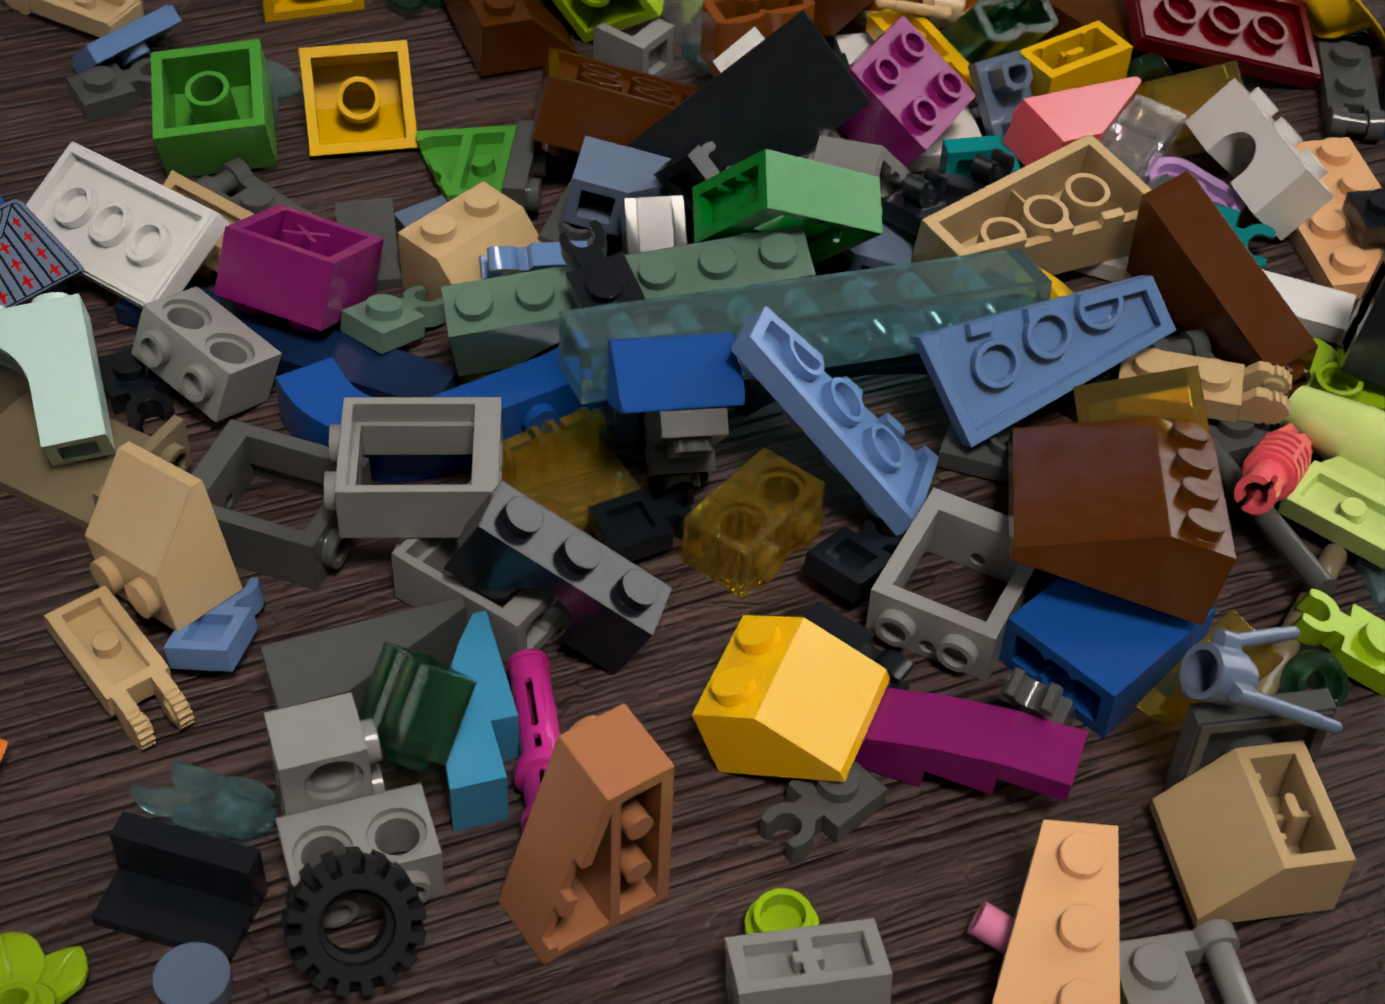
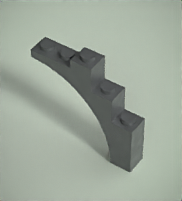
[620,195,729,490]

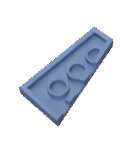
[731,306,939,536]

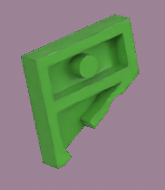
[415,125,518,202]

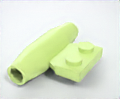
[1278,385,1385,569]

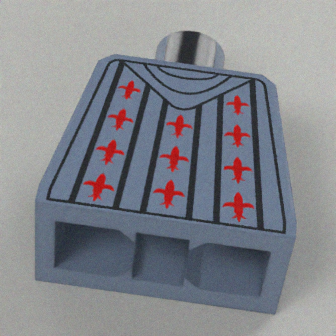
[0,199,84,308]

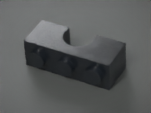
[443,480,672,674]

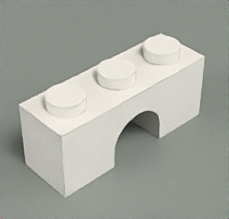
[1185,78,1334,241]

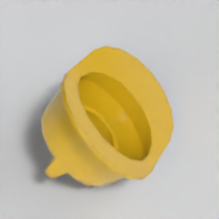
[1300,0,1385,47]

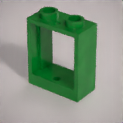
[692,149,883,265]

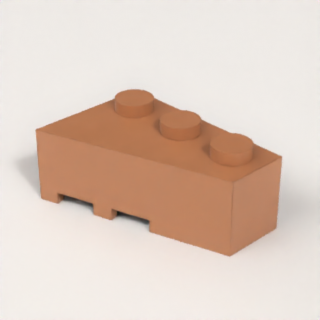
[498,703,675,965]

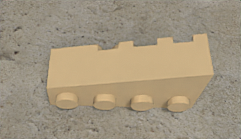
[910,133,1152,302]

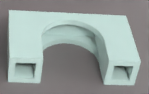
[0,292,116,467]

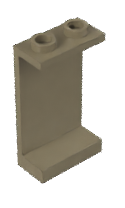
[0,365,193,530]

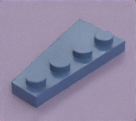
[911,275,1176,448]

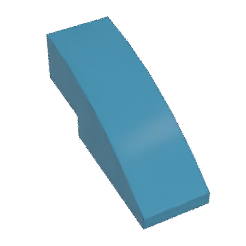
[442,610,520,832]

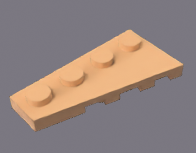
[992,820,1120,1004]

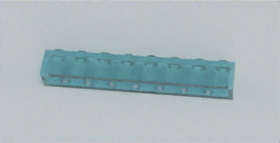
[559,248,1052,405]

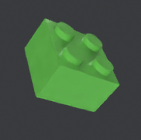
[150,39,277,177]

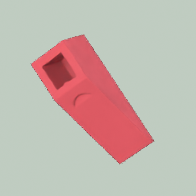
[1002,76,1142,166]

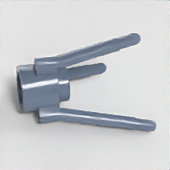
[1179,626,1342,734]

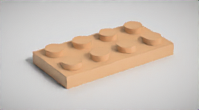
[1288,137,1385,300]

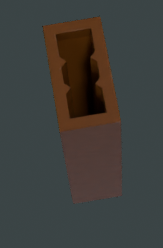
[1126,170,1318,398]

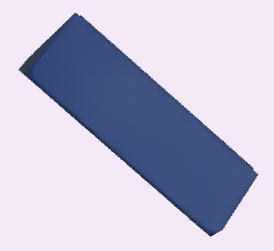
[608,332,745,413]

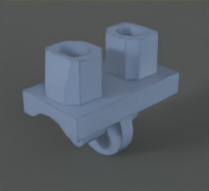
[967,50,1034,136]

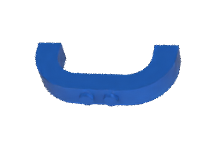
[275,322,627,482]

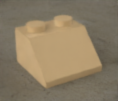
[398,181,543,301]
[85,441,243,632]

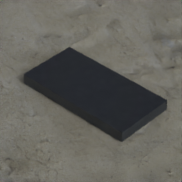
[626,10,871,239]

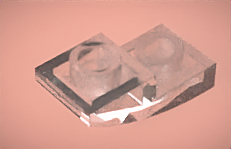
[1101,94,1187,182]

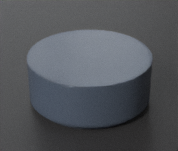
[152,942,234,1004]

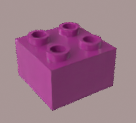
[838,15,976,167]
[214,204,384,333]

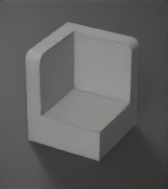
[593,18,674,77]

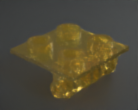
[502,406,642,528]

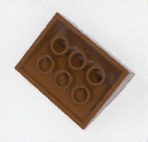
[532,46,700,157]
[1008,417,1237,626]

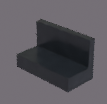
[91,811,268,965]

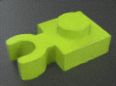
[1291,589,1385,697]

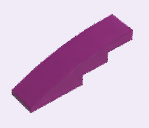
[855,687,1089,802]

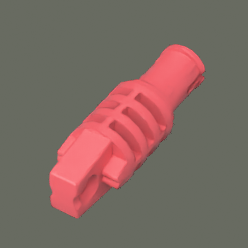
[1234,423,1313,515]

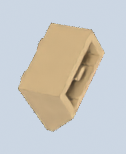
[1150,740,1356,928]

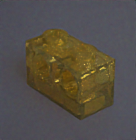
[682,447,825,599]

